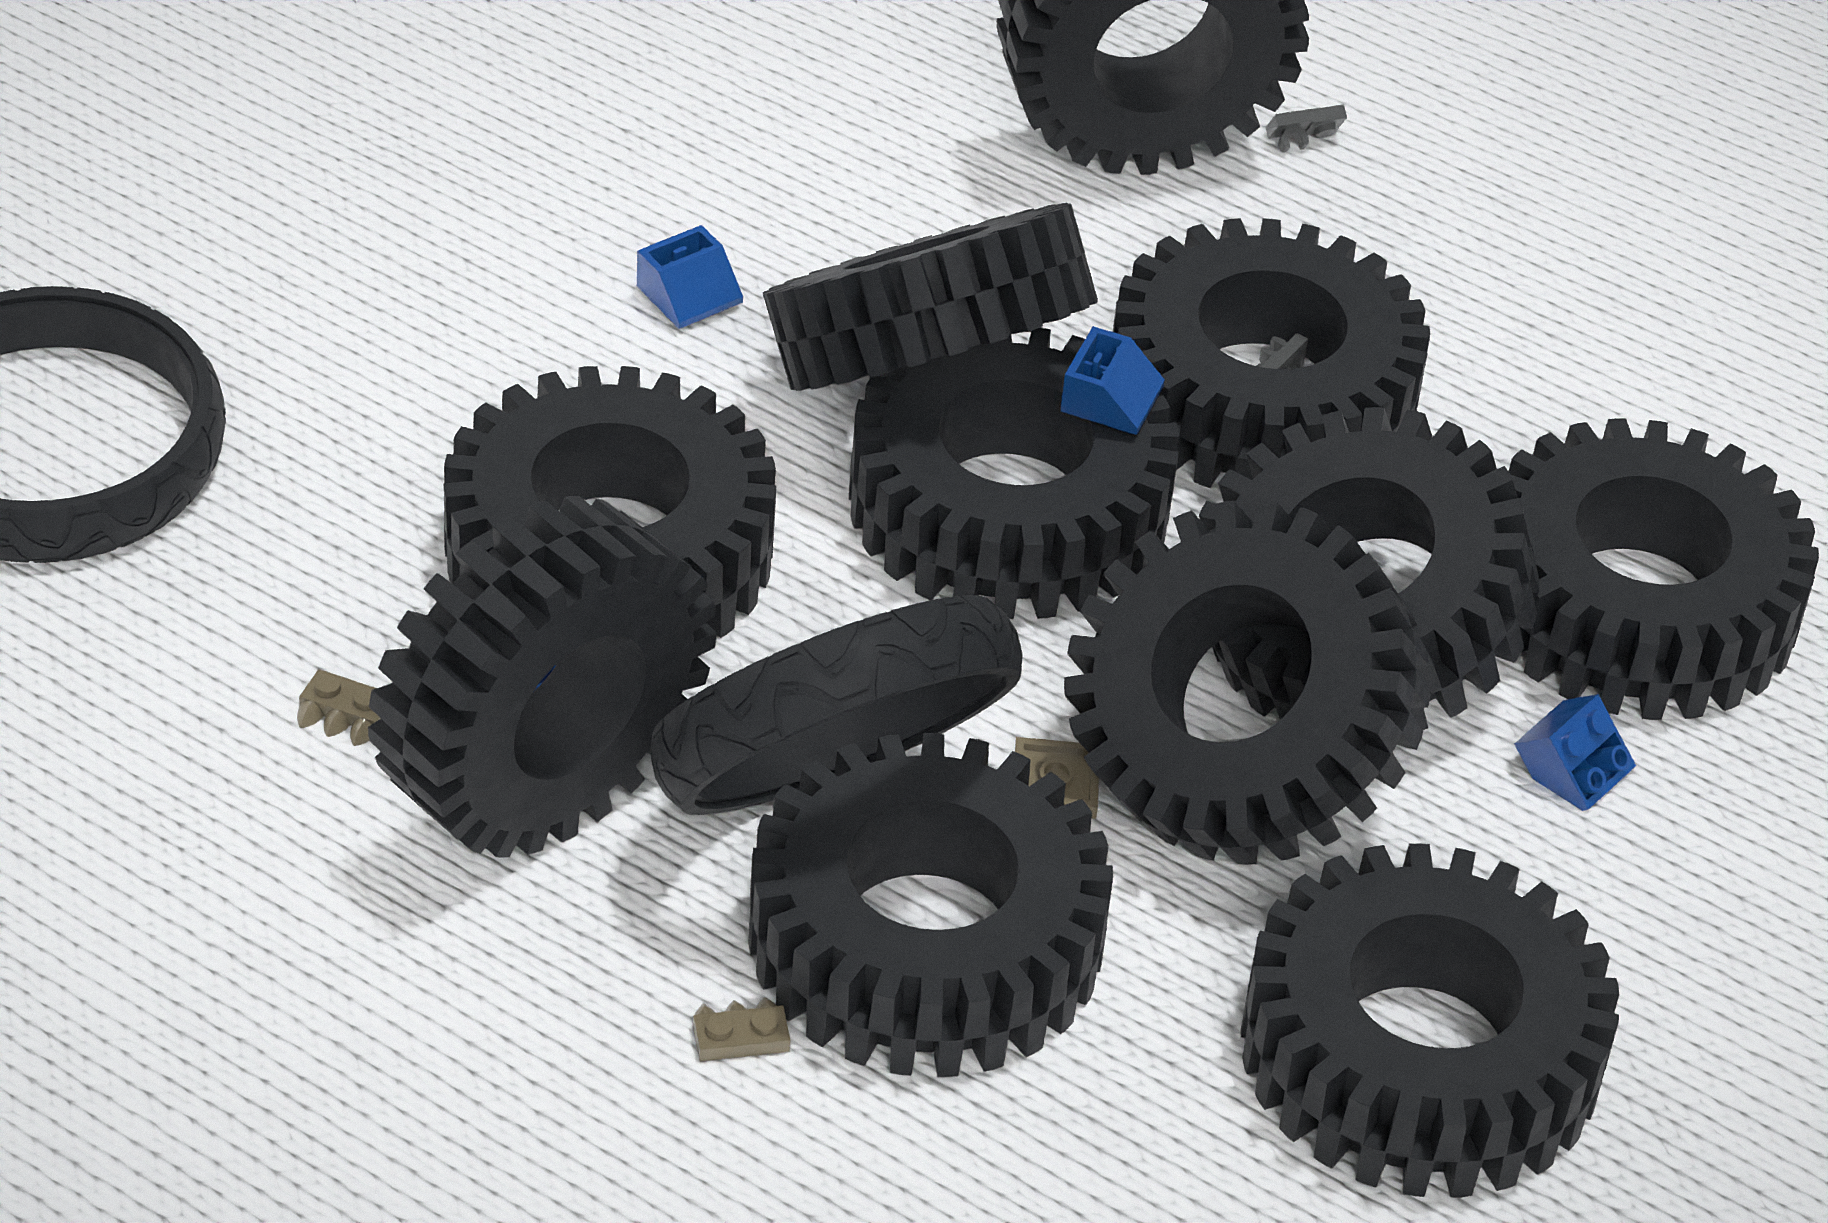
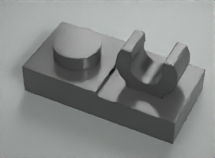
[1266,104,1347,153]
[1257,333,1308,369]

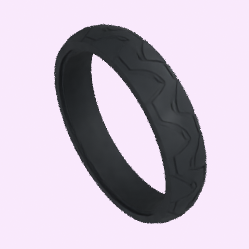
[0,286,226,563]
[650,595,1023,815]

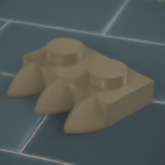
[297,669,381,746]
[693,997,791,1062]

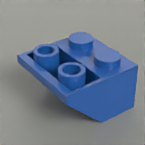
[636,225,743,329]
[1061,326,1165,435]
[1514,694,1636,811]

